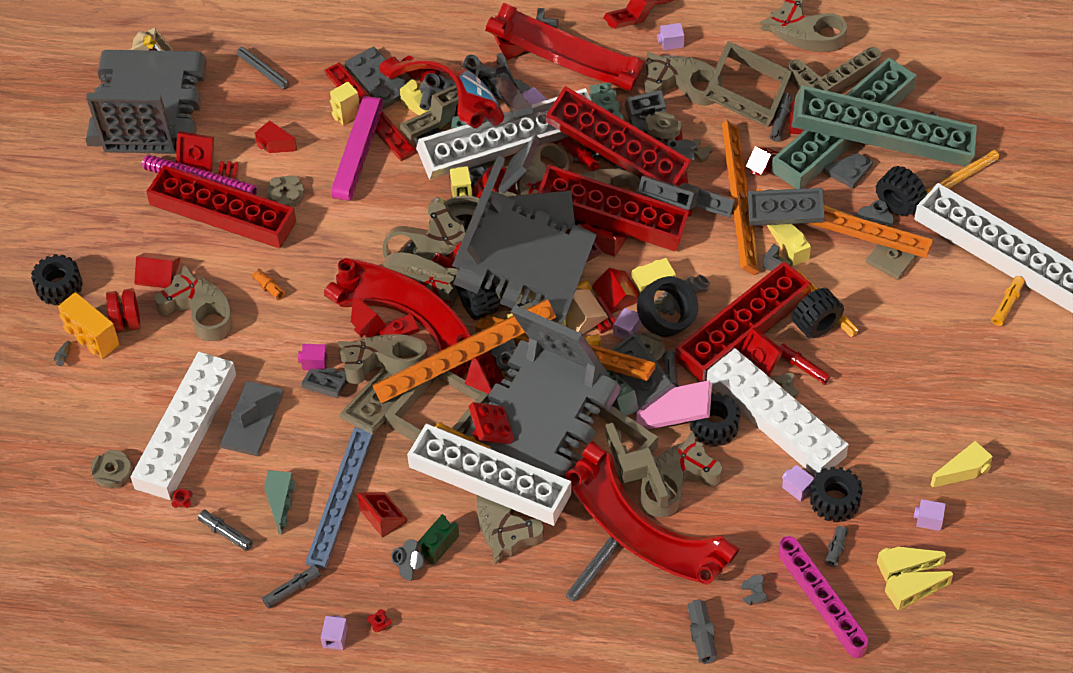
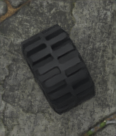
[875,166,927,216]
[31,254,83,305]
[457,279,499,319]
[792,288,844,339]
[690,392,740,446]
[810,466,863,522]

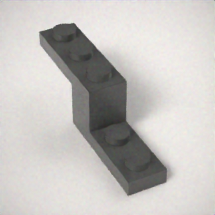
[637,175,736,218]

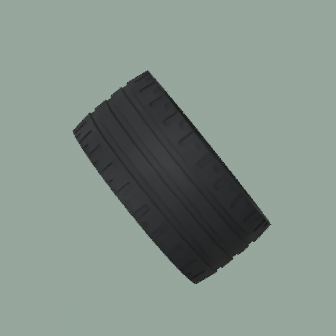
[637,276,698,337]

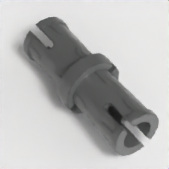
[825,526,849,567]

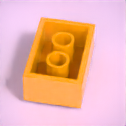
[58,292,120,359]

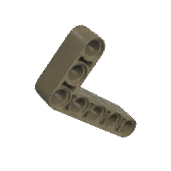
[788,47,881,94]

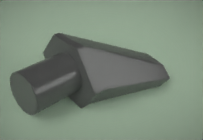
[54,341,71,366]

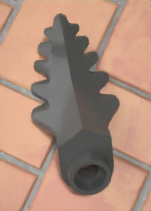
[654,274,710,315]

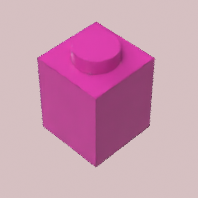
[298,344,328,371]

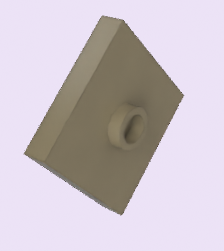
[866,244,917,280]

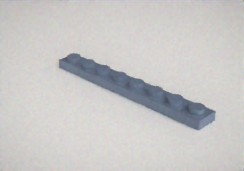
[306,427,374,570]

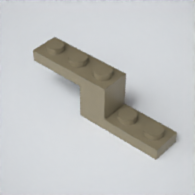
[400,85,458,140]
[605,423,671,509]

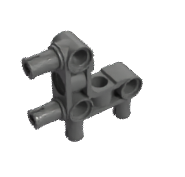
[419,54,496,116]

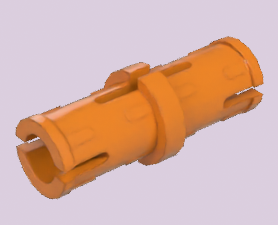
[252,269,285,300]

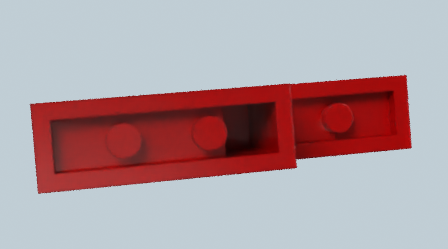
[603,0,673,29]

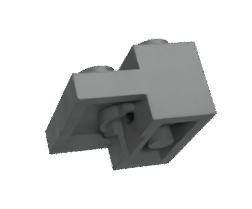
[625,90,666,133]

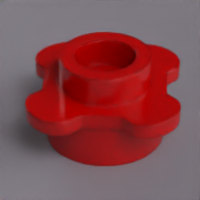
[171,489,193,508]
[367,609,392,632]

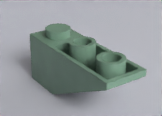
[605,369,639,416]
[264,470,296,534]

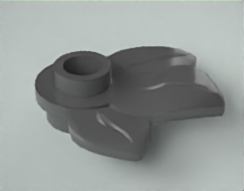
[664,139,697,162]
[856,200,894,227]
[490,339,516,370]
[391,539,425,581]

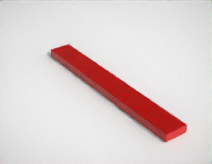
[325,62,416,161]

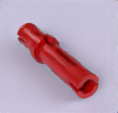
[561,137,599,171]
[780,343,831,385]

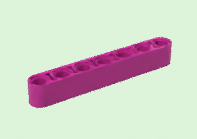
[331,96,383,201]
[779,536,868,658]

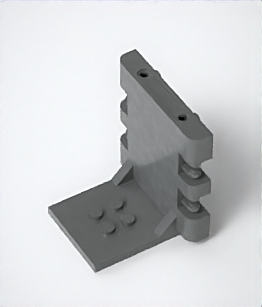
[86,50,207,154]
[452,156,596,325]
[465,305,622,479]

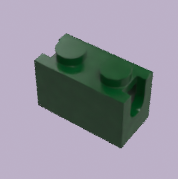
[418,514,459,565]

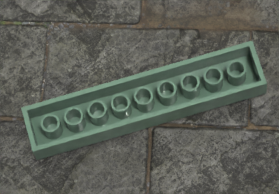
[771,57,917,189]
[792,85,977,166]

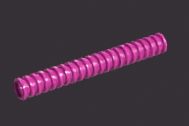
[142,154,257,195]

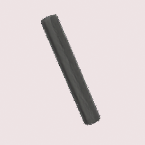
[237,47,289,89]
[566,537,619,602]

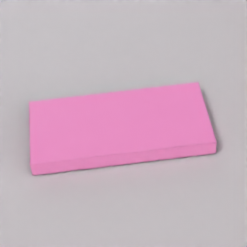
[636,381,712,430]

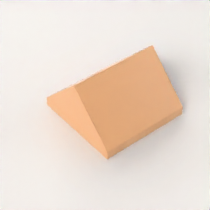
[565,289,608,334]

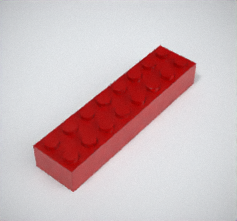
[545,86,691,185]
[538,164,689,252]
[146,165,297,249]
[675,261,812,382]

